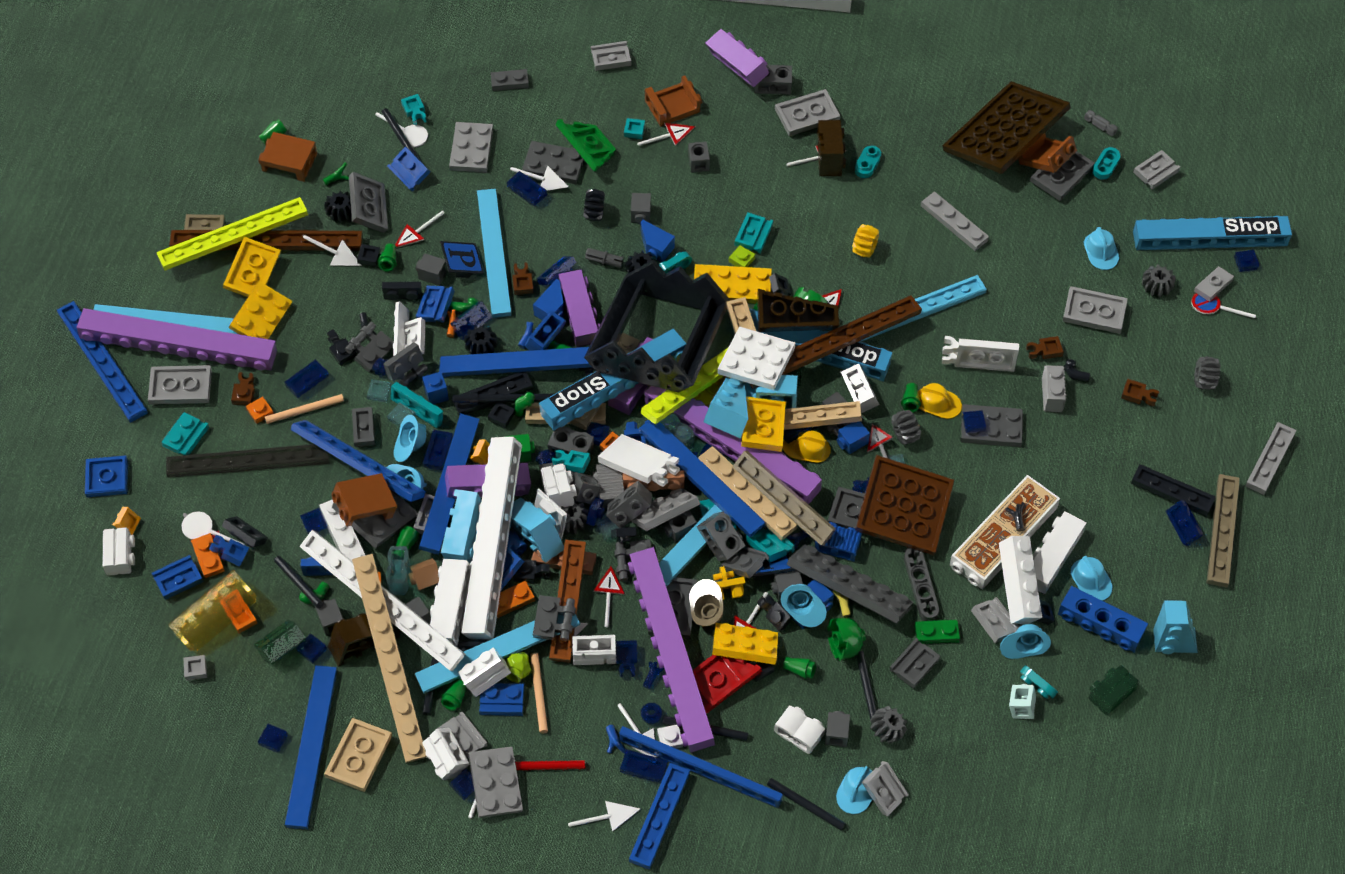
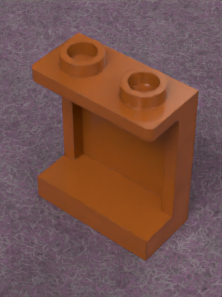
[645,75,702,127]
[259,132,317,182]
[1018,133,1077,173]
[332,473,397,527]

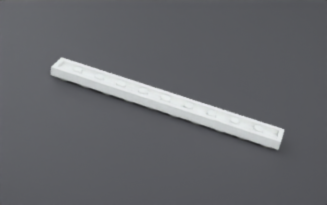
[300,530,465,671]

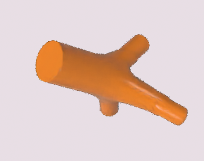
[447,310,464,338]

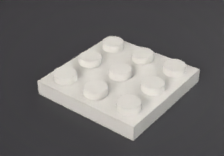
[718,327,795,390]

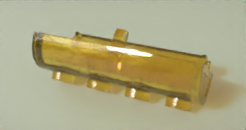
[168,569,256,651]

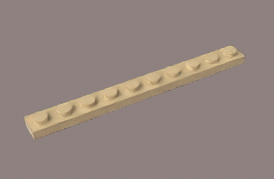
[352,554,427,763]

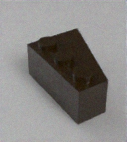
[817,120,846,176]
[328,613,401,667]

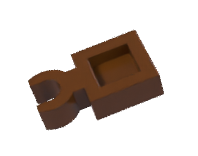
[512,262,533,295]
[1026,336,1063,359]
[231,372,255,405]
[1121,379,1159,406]

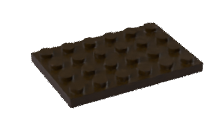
[942,81,1071,174]

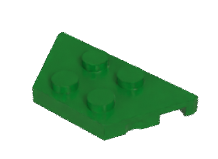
[556,119,616,172]

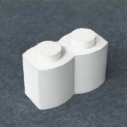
[774,705,825,754]

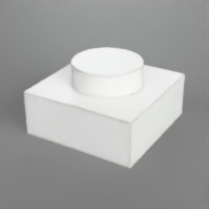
[657,725,683,749]

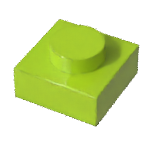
[729,245,755,267]

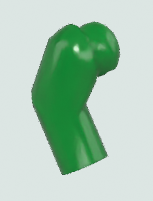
[449,297,478,312]
[515,392,535,417]
[299,582,330,604]

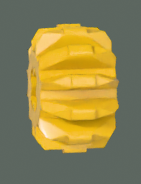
[852,224,879,258]

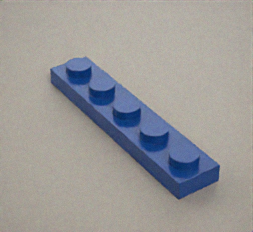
[629,763,690,870]

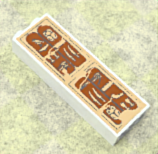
[950,475,1060,589]

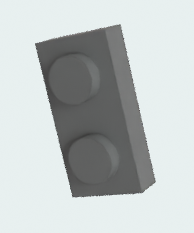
[491,69,529,91]
[352,407,375,447]

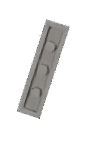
[921,191,989,251]
[1246,422,1296,495]

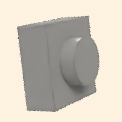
[183,655,207,680]

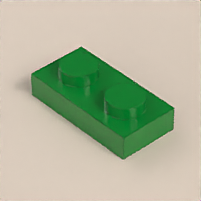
[915,620,960,644]

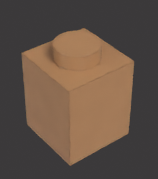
[408,558,439,590]

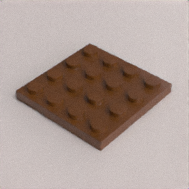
[855,455,954,555]

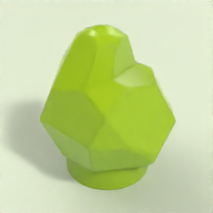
[506,652,531,683]

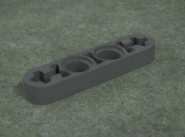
[904,548,939,621]

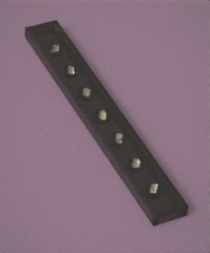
[166,444,330,478]

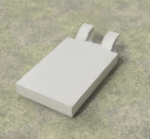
[942,336,1019,372]
[598,434,680,487]

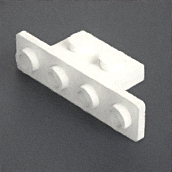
[393,301,425,375]

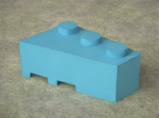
[704,377,748,438]
[441,489,482,564]
[510,497,564,563]
[1153,601,1198,654]

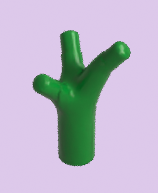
[322,162,349,186]

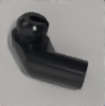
[1064,359,1090,382]

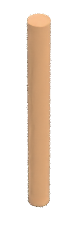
[265,394,344,424]
[530,653,548,734]

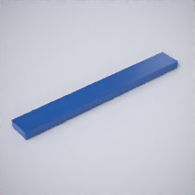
[57,301,148,423]
[439,347,592,377]
[419,413,479,555]
[291,420,426,502]
[639,420,765,537]
[285,665,337,830]
[619,726,783,808]

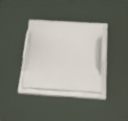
[534,489,567,540]

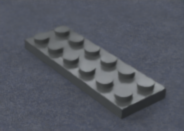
[787,545,914,623]

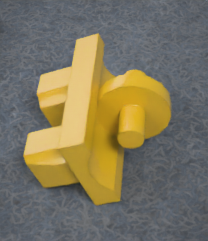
[713,566,745,600]

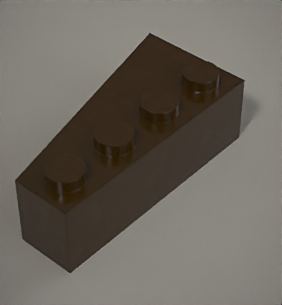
[757,289,839,332]

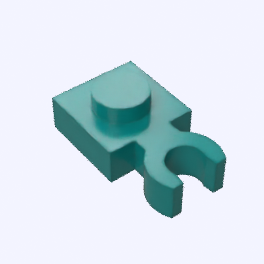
[401,94,426,126]
[552,450,591,473]

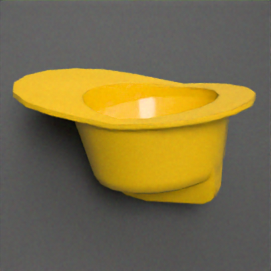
[918,383,962,419]
[783,430,831,463]

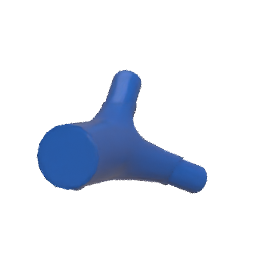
[518,322,533,349]
[606,725,629,755]

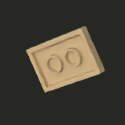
[324,718,392,792]

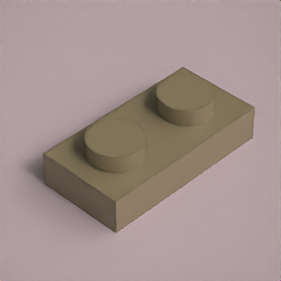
[184,214,225,230]

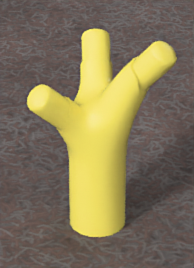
[833,590,851,617]

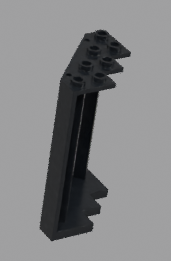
[584,260,731,393]

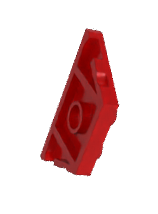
[692,655,762,714]

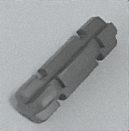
[1084,110,1118,136]

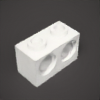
[841,364,879,413]

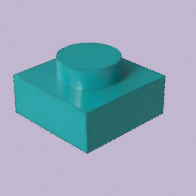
[624,118,645,139]

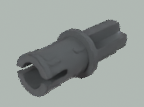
[585,248,624,269]

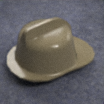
[689,579,724,627]

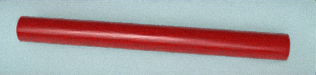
[515,760,585,770]

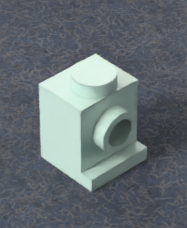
[1009,684,1037,719]

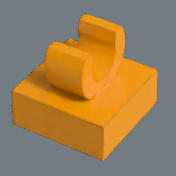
[469,439,490,465]
[112,507,141,535]

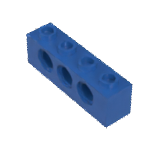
[1058,586,1148,652]

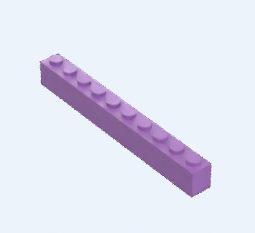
[76,308,277,371]
[644,385,822,505]
[628,547,715,753]

